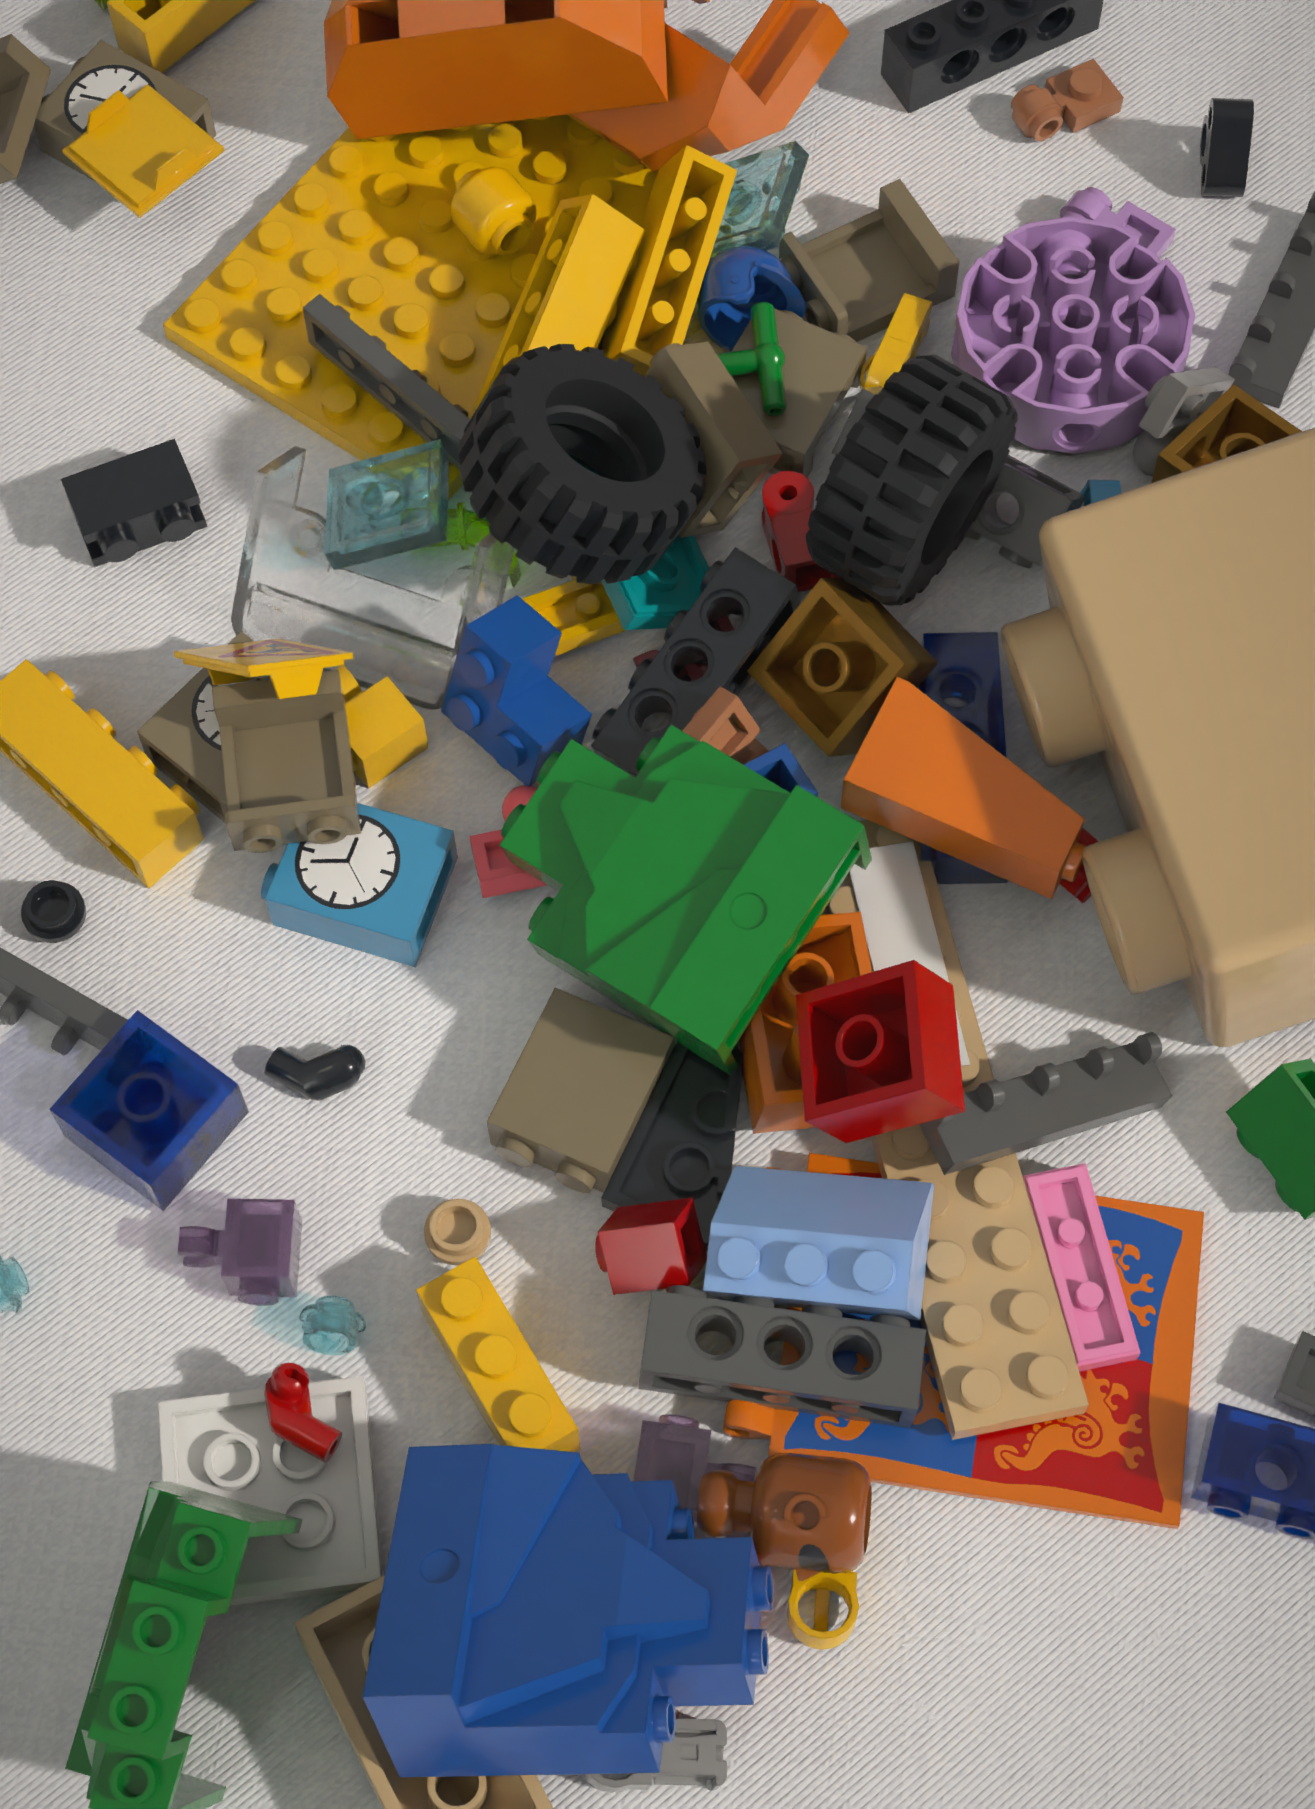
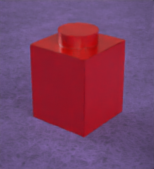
[595,1197,707,1295]

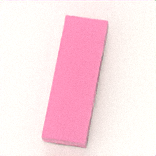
[1023,1163,1141,1372]

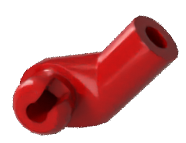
[264,1362,342,1463]

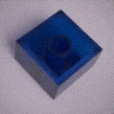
[49,1010,249,1211]

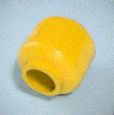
[450,167,537,255]

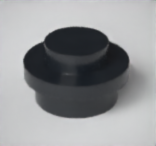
[21,880,86,943]

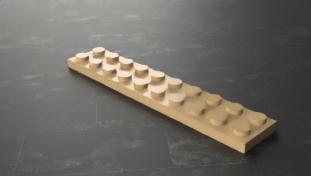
[821,820,1089,1440]

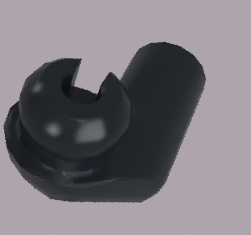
[264,1045,366,1101]

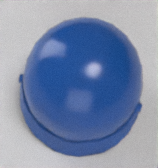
[697,246,806,352]

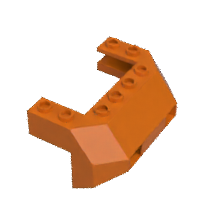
[324,0,710,139]
[505,0,850,171]

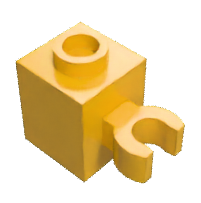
[335,665,429,789]

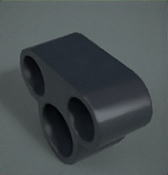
[1200,98,1254,197]

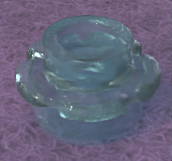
[0,1256,30,1314]
[299,1296,366,1355]

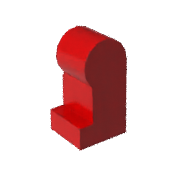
[761,471,839,592]

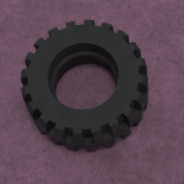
[458,344,706,584]
[806,355,1018,606]

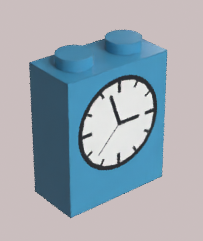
[261,803,458,967]

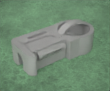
[583,1719,727,1793]

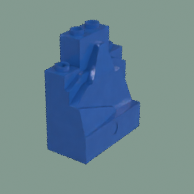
[362,1444,773,1777]

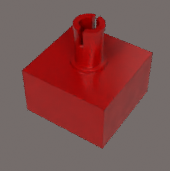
[796,960,965,1143]

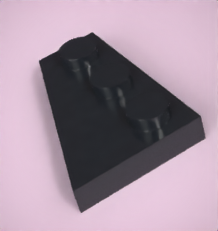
[601,1042,743,1252]

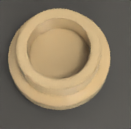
[424,1199,491,1265]

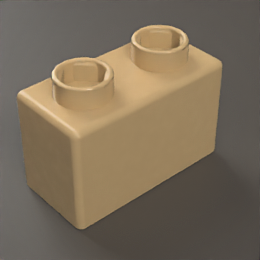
[1001,427,1315,1047]

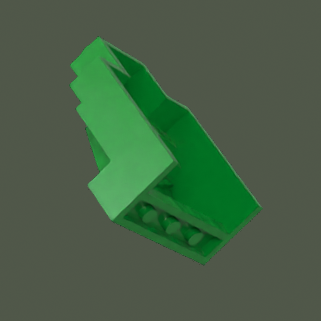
[499,725,872,1075]
[65,1481,303,1809]

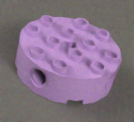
[951,216,1195,454]

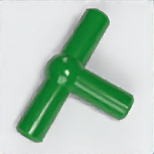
[717,302,787,416]

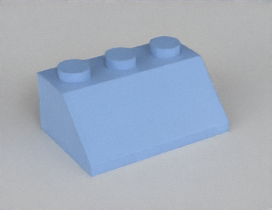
[703,1166,934,1320]

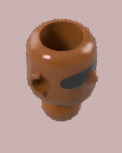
[697,1453,872,1581]

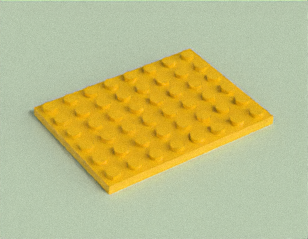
[163,115,658,510]

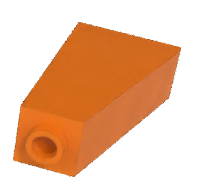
[841,677,1086,899]

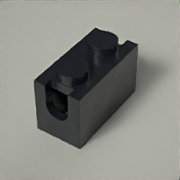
[61,439,207,567]

